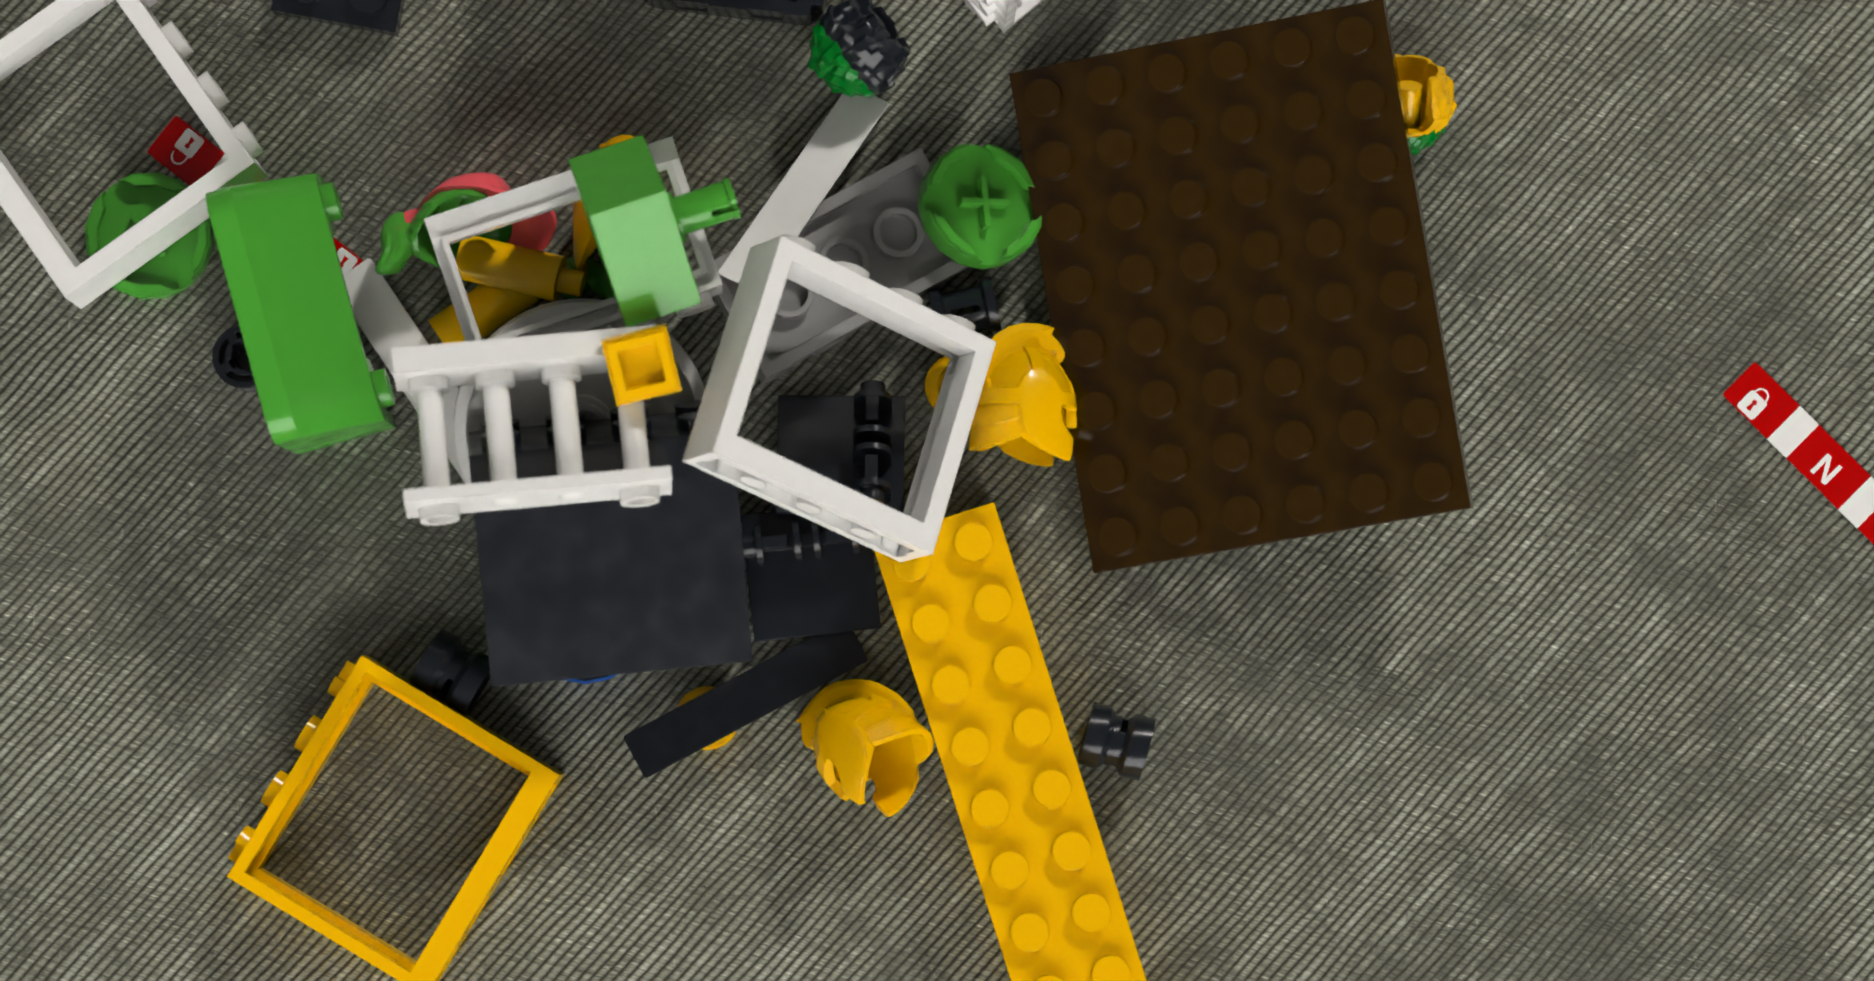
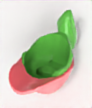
[375,172,557,275]

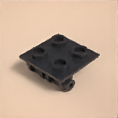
[775,380,905,515]
[741,512,881,642]

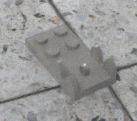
[713,147,970,384]

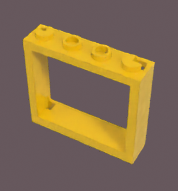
[227,655,564,981]

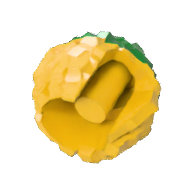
[1395,54,1457,155]

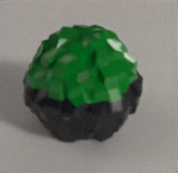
[807,0,911,98]

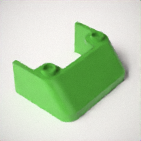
[206,173,397,455]

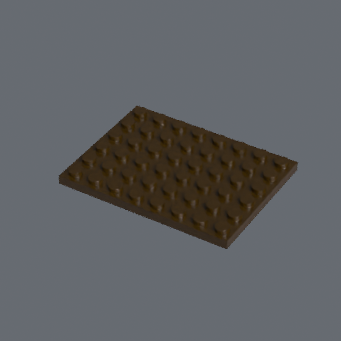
[1009,0,1474,573]

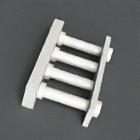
[391,325,672,526]

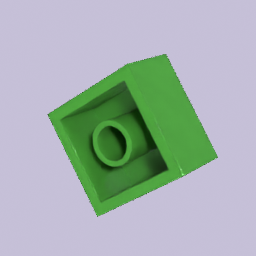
[568,135,741,327]

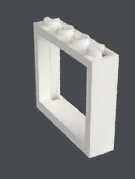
[0,0,268,309]
[682,234,996,562]

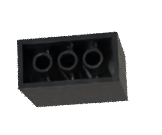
[468,400,753,687]

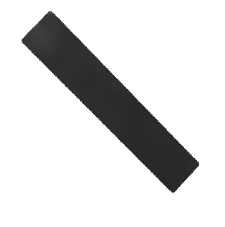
[624,631,868,778]

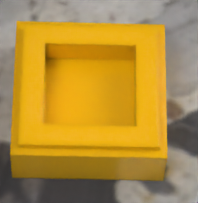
[601,324,682,406]

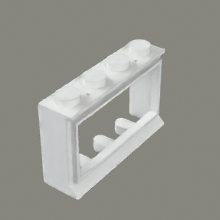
[424,136,723,341]

